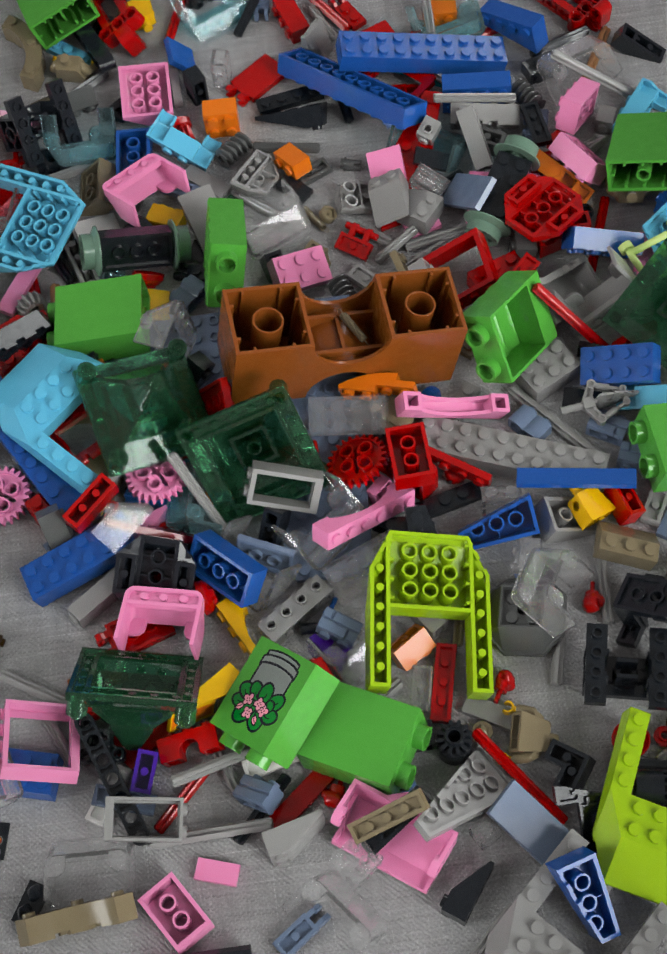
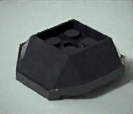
[112,534,197,602]

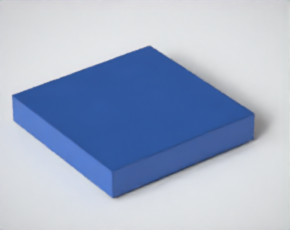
[164,36,196,71]

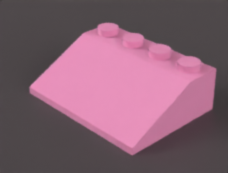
[118,62,174,126]

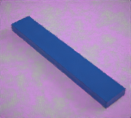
[516,468,637,489]

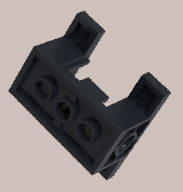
[0,78,84,168]
[612,573,667,649]
[582,623,667,711]

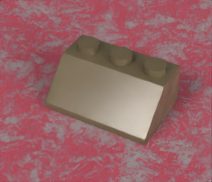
[80,157,116,216]
[593,520,660,571]

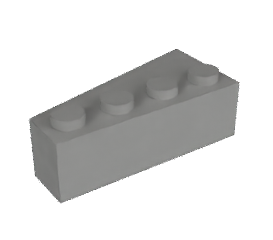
[450,102,520,130]

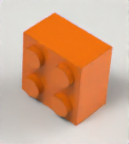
[202,97,240,138]

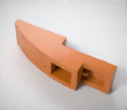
[536,149,595,204]
[338,372,418,401]

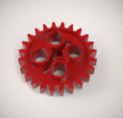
[327,433,389,489]

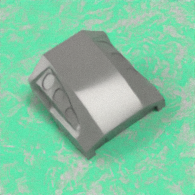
[301,15,333,58]
[334,180,373,215]

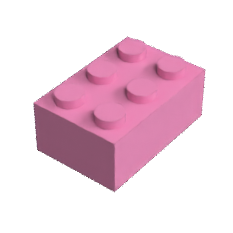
[555,76,600,135]
[548,131,607,186]
[267,245,333,291]
[137,871,215,954]

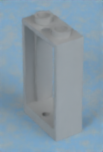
[243,460,324,514]
[103,796,188,843]

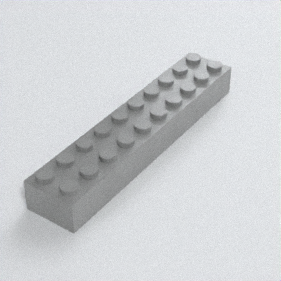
[419,418,610,492]

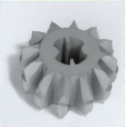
[16,290,48,316]

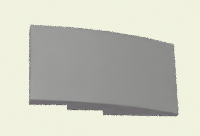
[177,184,216,254]

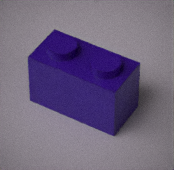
[130,748,159,795]

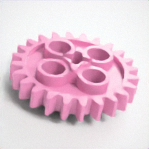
[125,449,187,505]
[0,466,33,527]

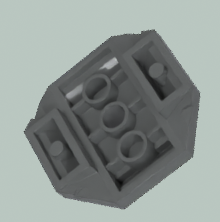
[490,578,567,657]

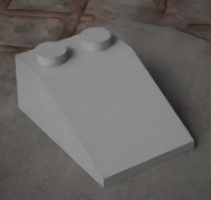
[368,168,409,228]
[396,189,444,235]
[534,497,597,543]
[261,809,326,868]

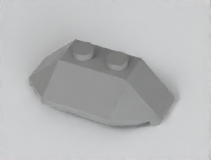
[230,149,280,196]

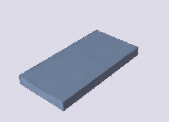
[443,173,497,211]
[486,779,569,865]

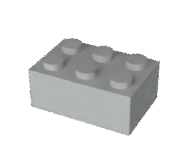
[515,339,580,403]

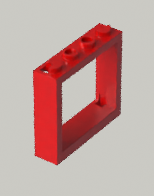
[423,227,499,310]

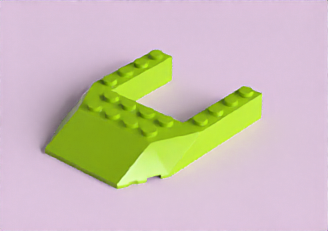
[365,530,494,700]
[592,707,667,905]

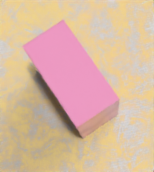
[366,474,392,505]

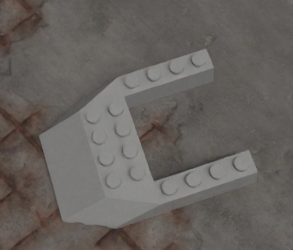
[484,829,667,954]

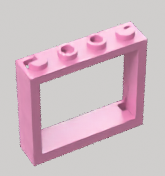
[0,699,80,784]

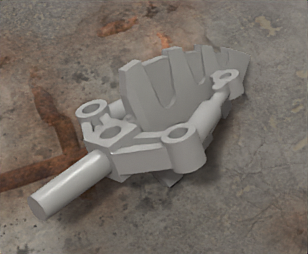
[560,379,639,426]

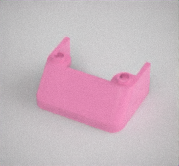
[102,153,191,227]
[113,586,204,660]

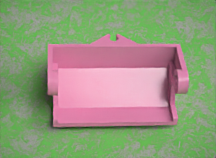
[330,778,459,894]

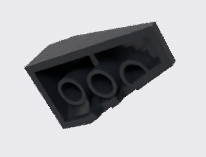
[255,101,327,130]

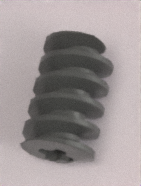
[511,78,546,109]
[215,132,253,169]
[328,274,356,297]

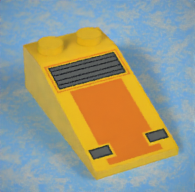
[167,662,240,733]

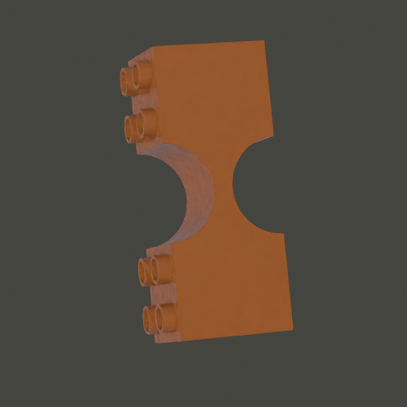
[217,266,468,406]

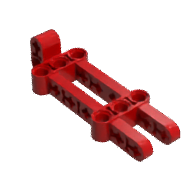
[93,0,147,58]
[536,0,612,32]

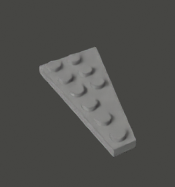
[413,745,511,842]

